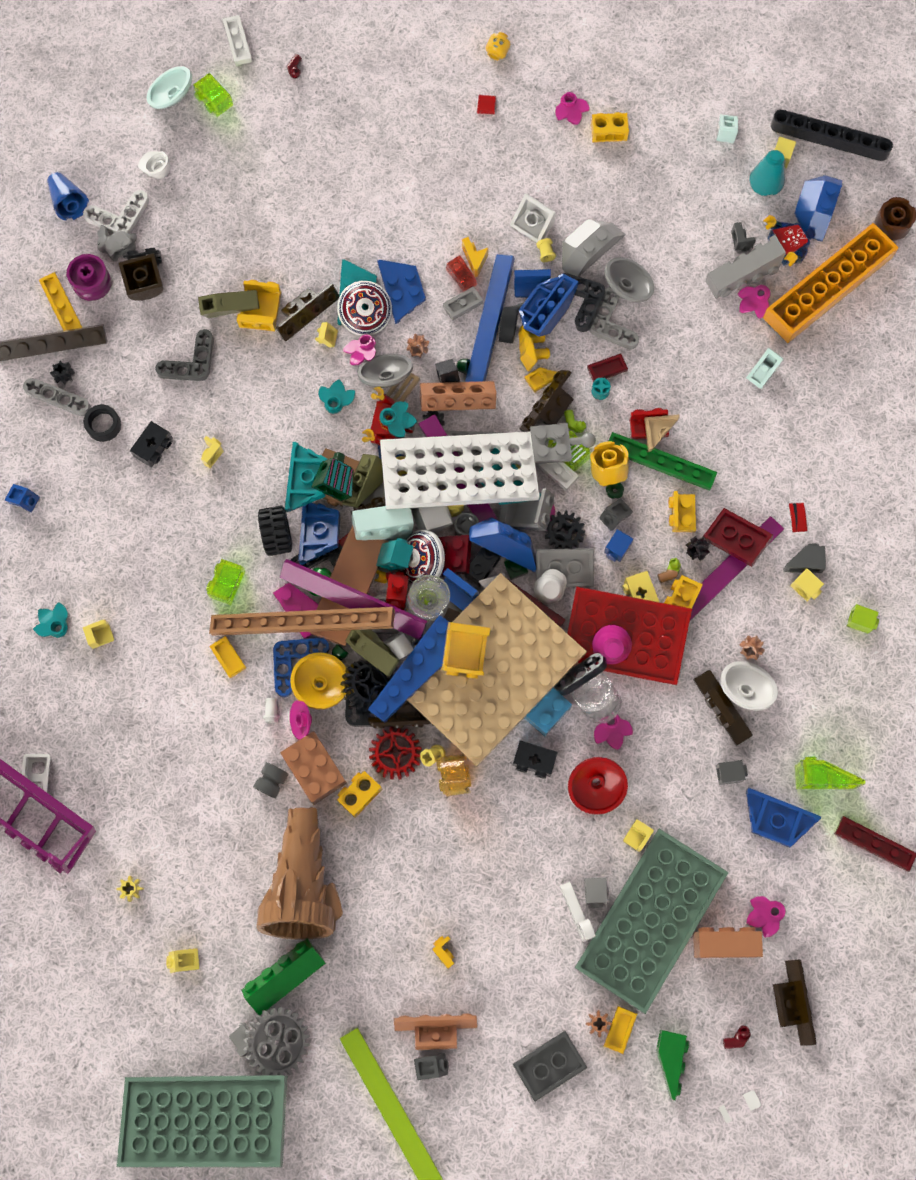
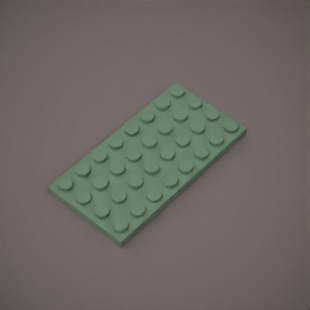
[575,829,729,1014]
[116,1075,287,1167]

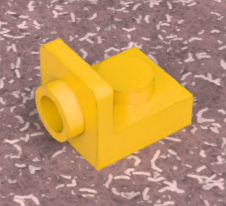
[432,936,455,969]

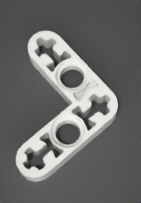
[83,190,149,234]
[560,882,595,941]

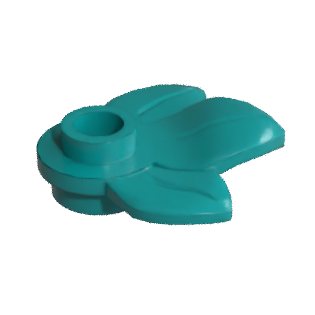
[318,379,355,414]
[380,401,417,438]
[33,602,68,638]

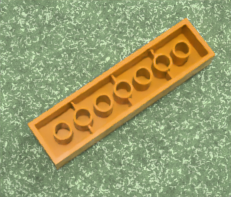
[763,223,899,343]

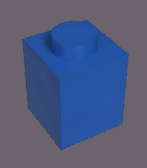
[604,529,633,562]

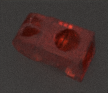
[446,255,477,292]

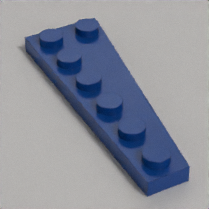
[368,615,449,723]

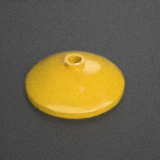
[290,652,346,710]

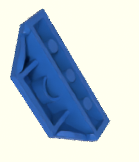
[794,175,842,242]
[519,274,579,337]
[469,517,537,572]

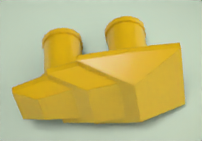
[518,325,550,371]

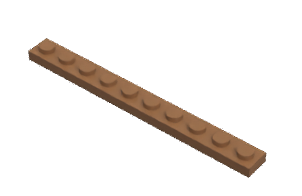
[209,607,395,636]

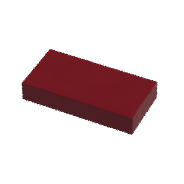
[587,353,628,382]

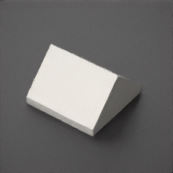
[510,194,556,243]
[411,489,454,534]

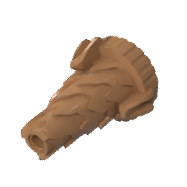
[256,807,342,940]

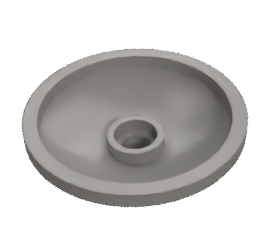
[605,257,654,302]
[357,354,413,388]

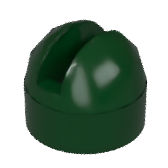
[456,358,470,374]
[332,644,349,660]

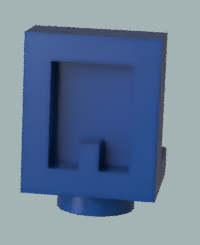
[5,484,40,512]

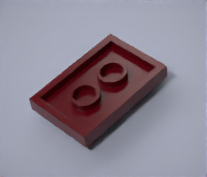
[703,508,773,567]
[438,535,472,576]

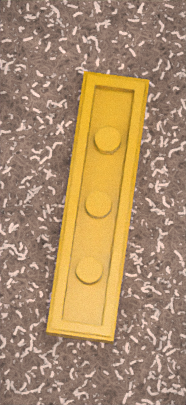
[39,272,83,331]

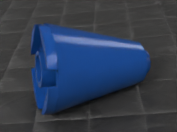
[47,172,89,221]

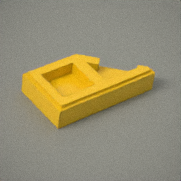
[524,367,557,393]

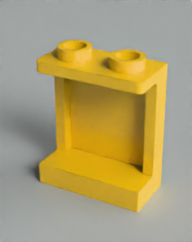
[237,280,281,331]
[442,622,490,679]

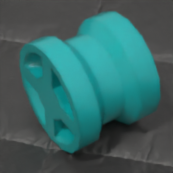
[591,378,611,400]

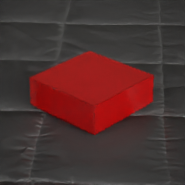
[477,95,496,115]

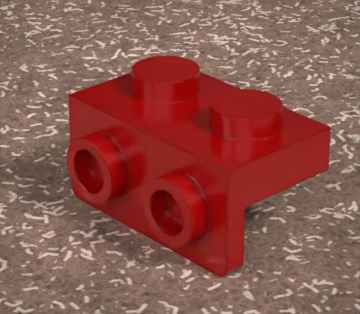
[629,408,669,440]

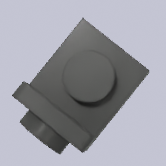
[731,222,756,252]
[599,498,633,531]
[414,1053,449,1081]

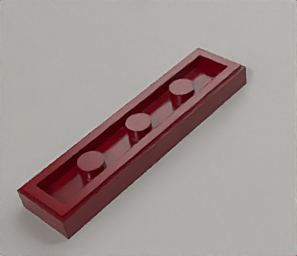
[834,816,916,872]

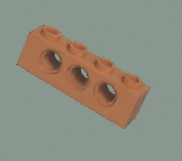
[420,381,497,411]

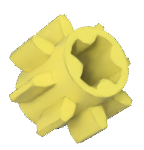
[116,876,144,902]

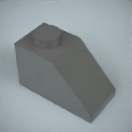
[783,543,826,573]

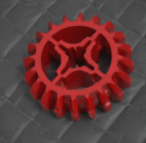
[369,727,422,780]

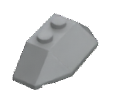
[562,219,625,277]

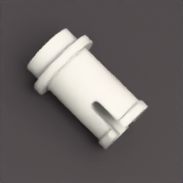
[263,698,279,724]

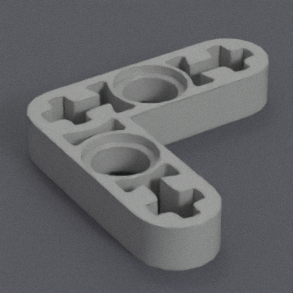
[589,287,639,349]

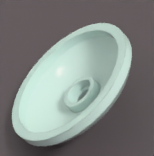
[147,66,192,109]

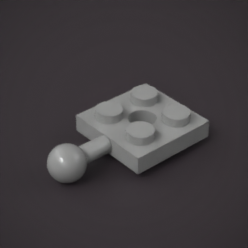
[530,423,596,464]

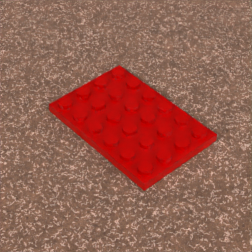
[567,586,692,685]

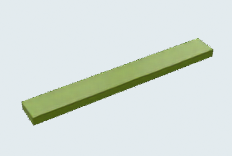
[340,1027,443,1180]

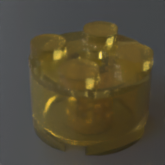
[436,754,471,797]

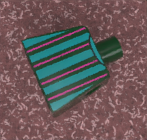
[312,452,354,501]

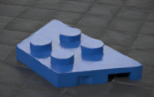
[377,260,426,324]
[298,503,340,565]
[746,788,822,848]

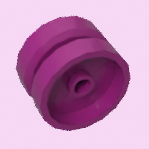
[66,254,112,301]

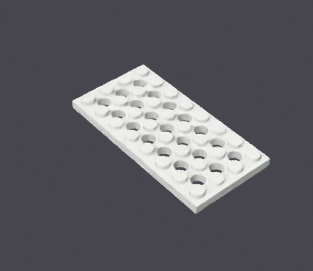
[380,432,540,509]

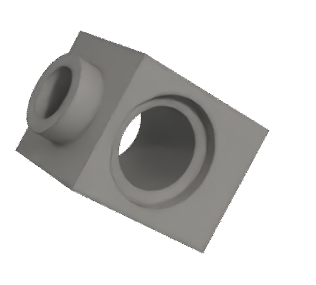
[584,878,607,908]

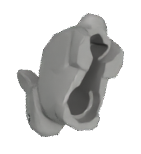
[97,225,137,261]

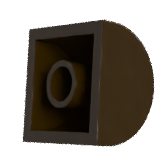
[118,253,164,301]

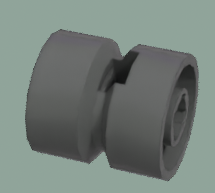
[454,512,479,536]
[253,762,289,799]

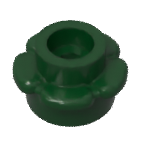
[606,482,624,499]

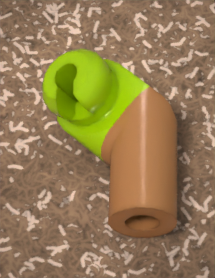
[657,558,681,583]

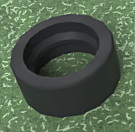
[499,307,518,344]
[83,404,121,442]

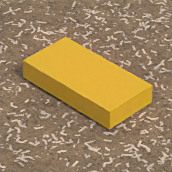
[209,636,246,679]
[603,1006,637,1054]

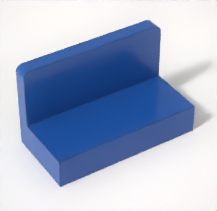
[514,269,551,298]
[437,568,479,611]

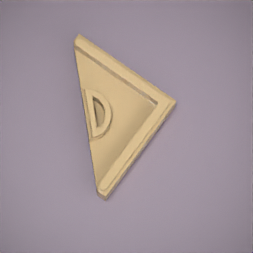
[644,414,680,452]

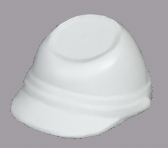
[138,151,170,179]
[534,569,567,605]

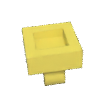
[315,322,338,347]

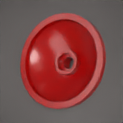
[568,757,628,815]

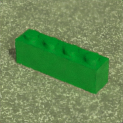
[241,938,326,1016]

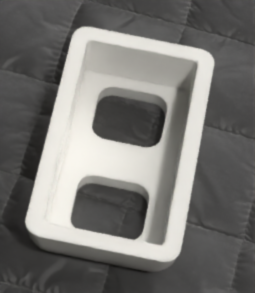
[20,754,51,799]

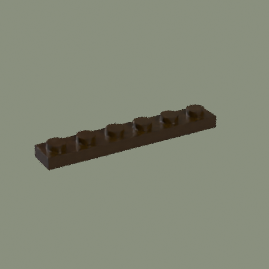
[0,324,108,361]

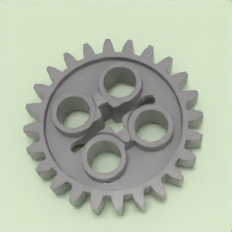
[243,1007,310,1075]

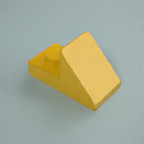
[462,237,489,277]

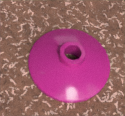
[289,700,312,740]

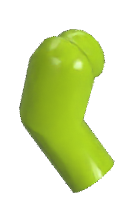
[564,410,586,433]

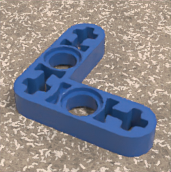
[273,638,330,697]

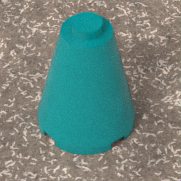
[750,150,785,196]

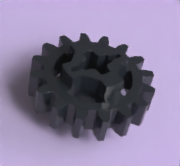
[544,510,585,549]

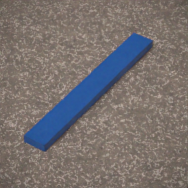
[465,255,515,382]

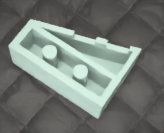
[352,506,414,540]

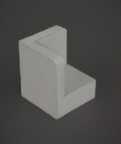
[229,1022,250,1057]

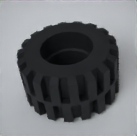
[258,505,292,556]

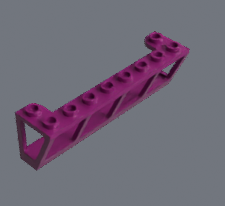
[0,759,96,874]

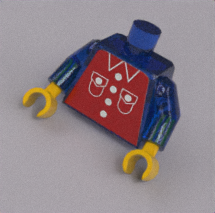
[763,215,815,267]

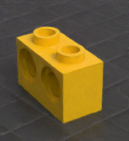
[591,112,629,142]
[337,771,382,818]

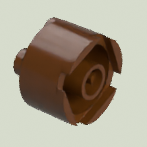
[874,197,916,240]

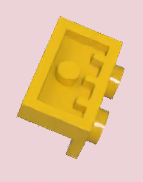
[668,491,696,532]
[664,575,703,608]

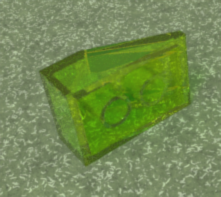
[795,756,866,789]

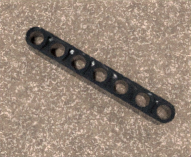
[771,109,893,161]

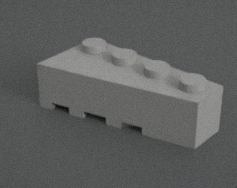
[705,235,786,298]

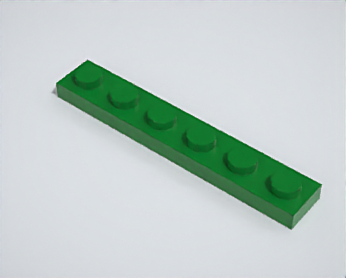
[608,432,717,491]

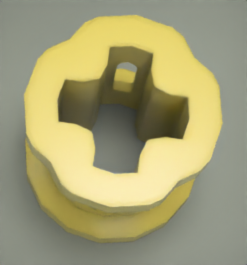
[536,238,556,262]
[420,744,446,767]

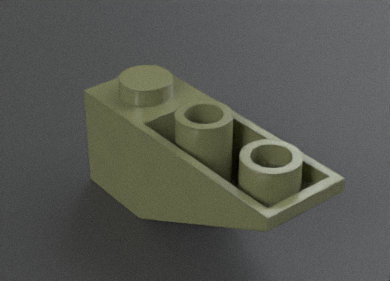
[198,290,259,318]
[342,454,383,508]
[345,629,399,677]

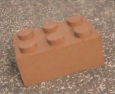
[280,731,347,805]
[693,927,763,958]

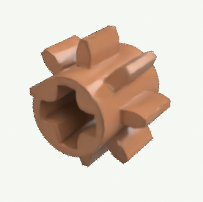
[406,334,429,358]
[740,635,765,660]
[585,1010,612,1037]

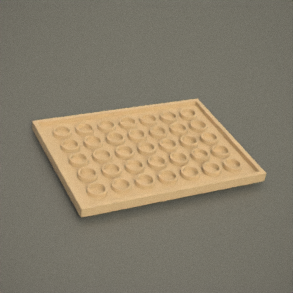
[407,573,587,767]

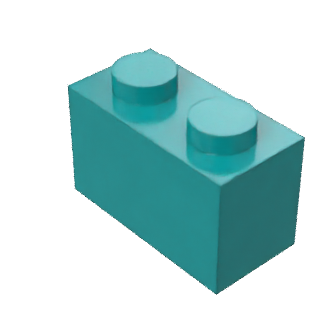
[376,538,414,571]

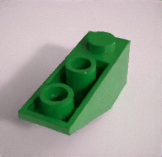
[656,1029,689,1100]

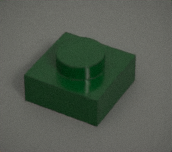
[504,560,528,580]

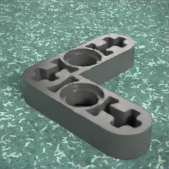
[155,329,214,381]

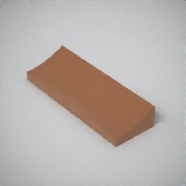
[309,525,388,647]

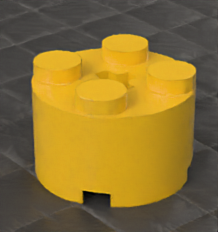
[590,441,629,486]

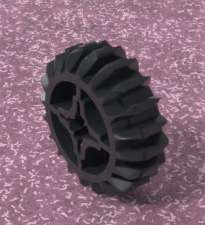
[340,660,391,712]

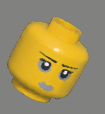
[485,32,511,61]

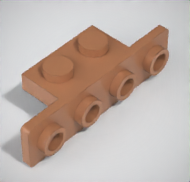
[394,1013,477,1050]

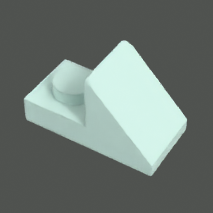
[716,114,738,143]
[746,348,784,389]

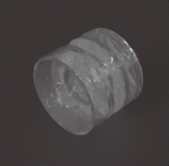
[405,575,450,624]
[572,673,622,724]

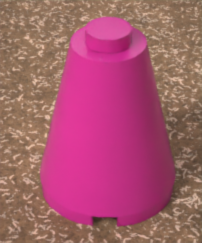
[592,625,632,664]

